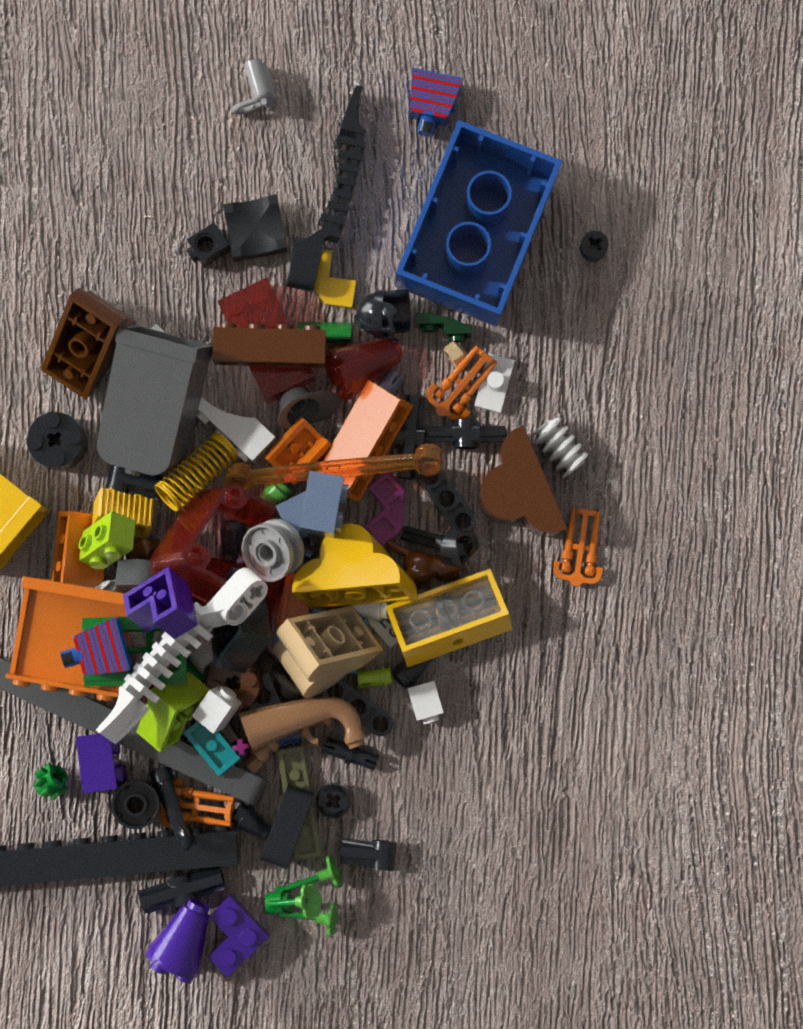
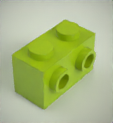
[79,511,136,569]

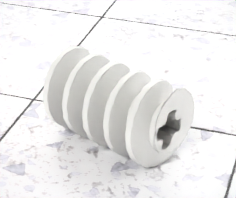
[530,417,588,479]

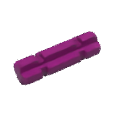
[233,738,251,756]

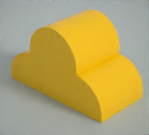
[292,523,417,609]

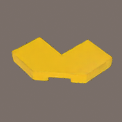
[314,249,356,309]

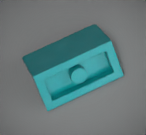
[183,721,242,777]

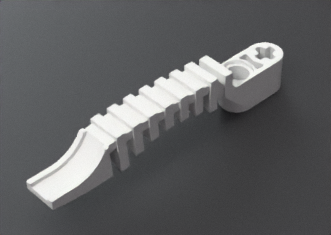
[96,568,268,744]

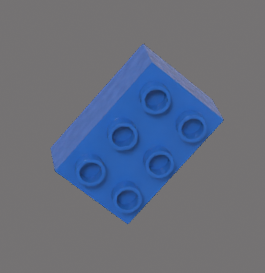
[395,120,562,327]

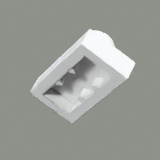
[474,353,515,414]

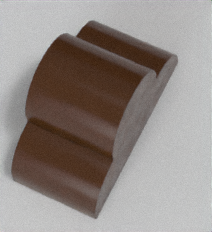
[41,288,137,400]
[478,426,567,537]

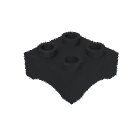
[223,194,288,262]

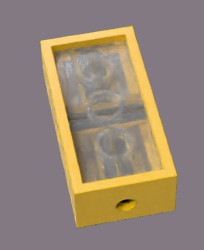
[385,569,512,668]

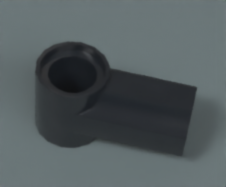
[105,464,164,499]
[340,838,397,871]

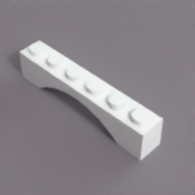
[151,324,277,464]

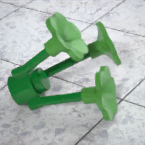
[265,855,343,937]

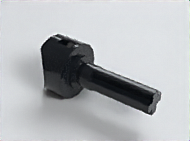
[400,526,479,569]

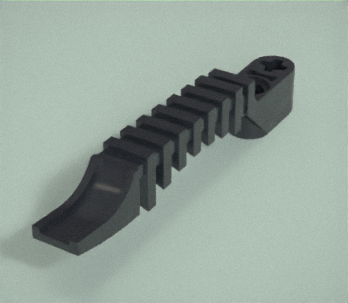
[286,85,366,293]

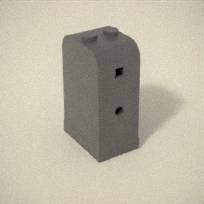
[97,325,213,476]

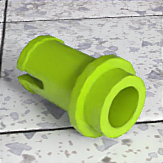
[357,665,393,689]

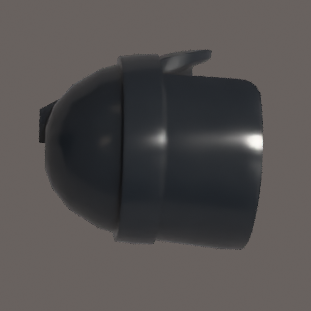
[354,289,410,342]

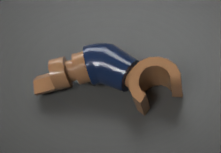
[243,719,333,774]

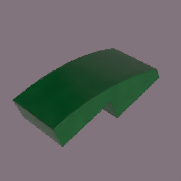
[415,313,471,343]

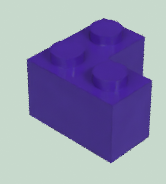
[123,566,198,639]
[76,733,127,794]
[208,893,270,978]

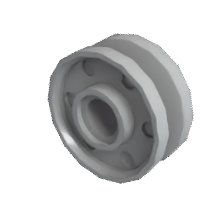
[241,519,304,582]

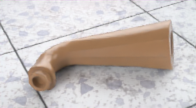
[239,697,365,751]

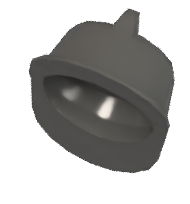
[276,386,340,430]

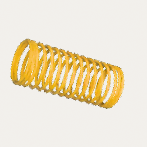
[155,432,238,512]

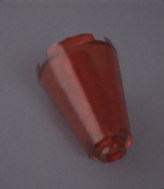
[325,339,403,401]

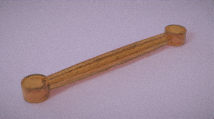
[224,444,443,494]

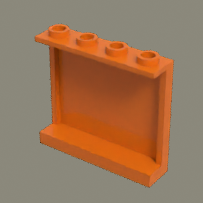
[5,576,133,701]

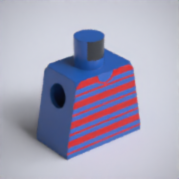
[410,68,463,137]
[61,616,133,675]

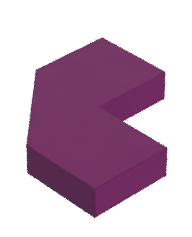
[364,470,406,546]

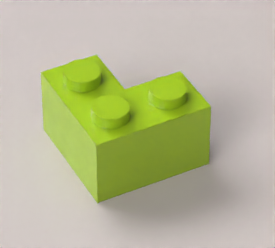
[136,672,210,752]

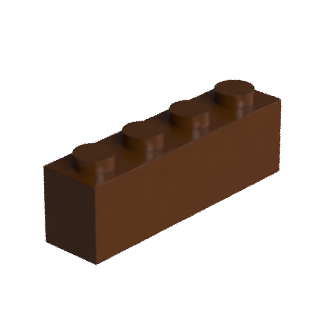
[212,323,327,368]

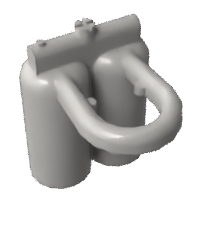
[232,58,278,115]

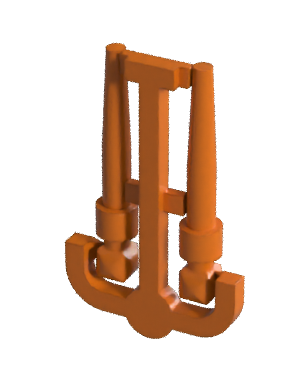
[426,345,498,421]
[553,508,603,587]
[160,778,235,829]

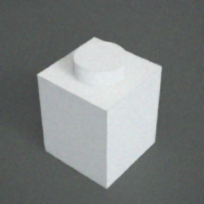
[407,681,444,724]
[192,685,242,734]

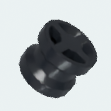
[580,231,609,262]

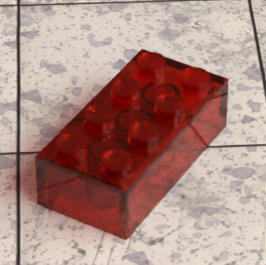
[217,277,316,404]

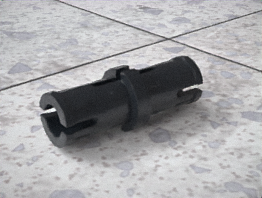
[321,736,380,771]

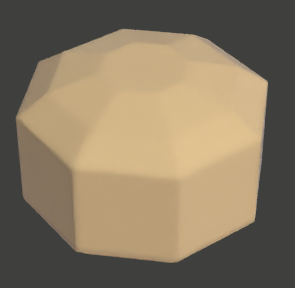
[443,341,467,368]

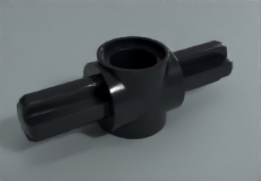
[425,419,507,449]

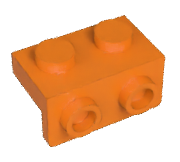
[264,416,331,484]

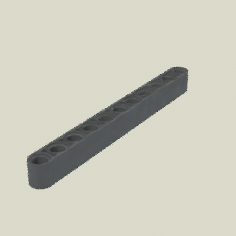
[0,657,268,806]

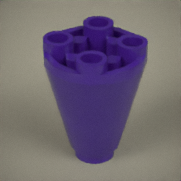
[146,898,210,984]

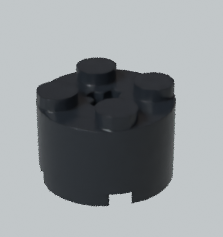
[26,411,87,470]

